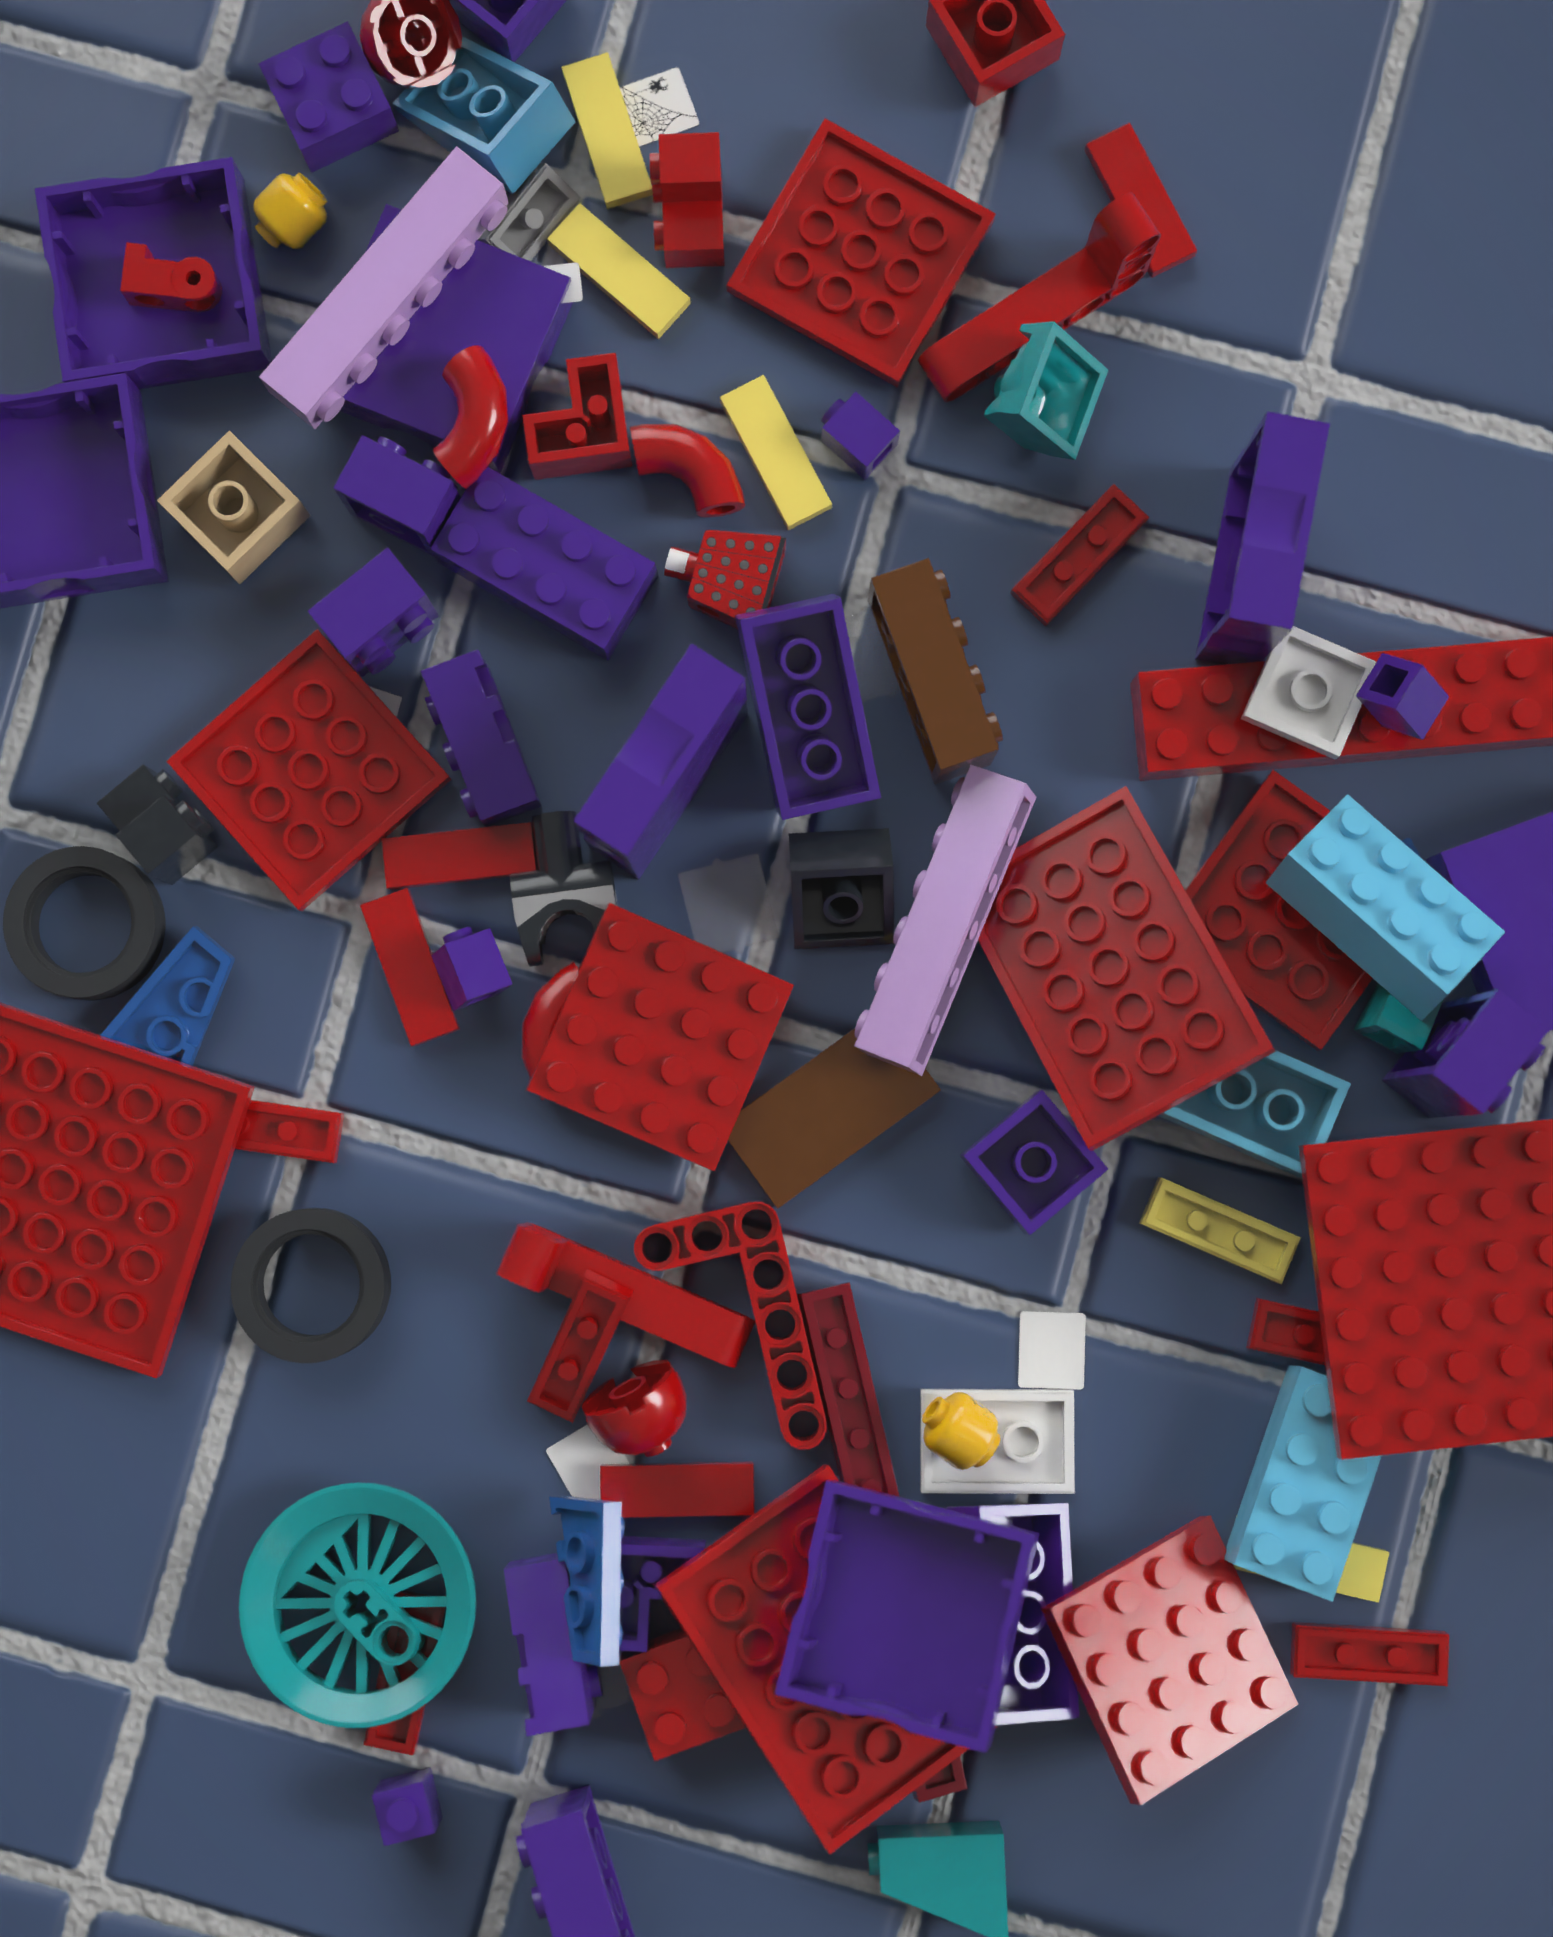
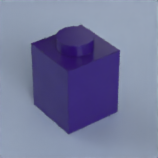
[821,391,900,480]
[1356,653,1449,740]
[431,927,513,1011]
[372,1767,443,1846]

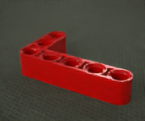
[917,192,1161,403]
[634,1201,827,1449]
[496,1222,756,1368]

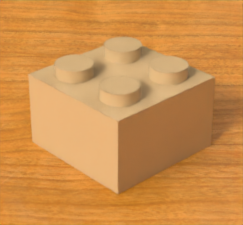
[157,430,311,584]

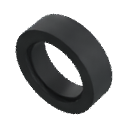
[3,846,166,1000]
[230,1208,391,1364]

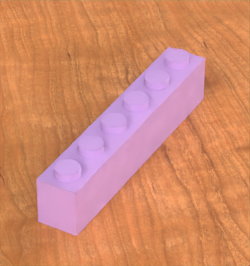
[259,146,509,430]
[854,765,1036,1076]

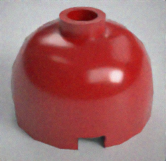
[360,0,462,89]
[582,1360,687,1457]

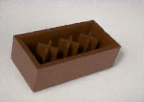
[867,558,1003,785]

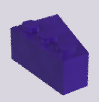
[421,649,542,827]
[504,1553,603,1737]

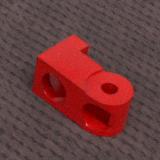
[120,242,222,312]

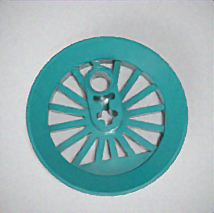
[239,1482,476,1728]

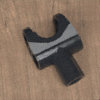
[510,811,617,967]

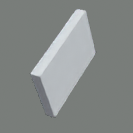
[920,1389,1075,1494]

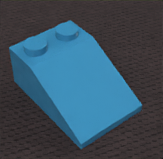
[392,36,575,194]

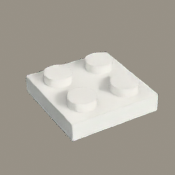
[1241,626,1376,759]

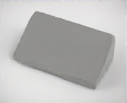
[477,163,581,261]

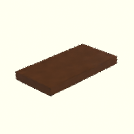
[728,1028,941,1209]

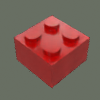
[926,0,1065,107]
[619,1628,746,1761]

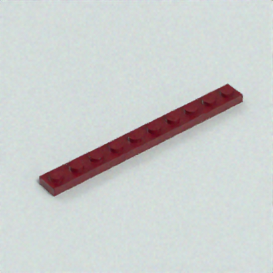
[797,1282,968,1803]

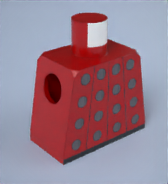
[664,530,786,629]

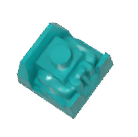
[983,321,1108,460]

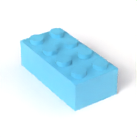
[1266,794,1505,1021]
[1158,1050,1351,1178]
[1224,1365,1382,1602]

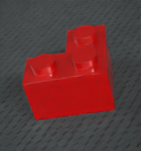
[649,132,725,268]
[522,352,633,480]

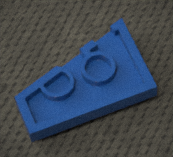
[101,926,235,1066]
[549,1496,624,1666]

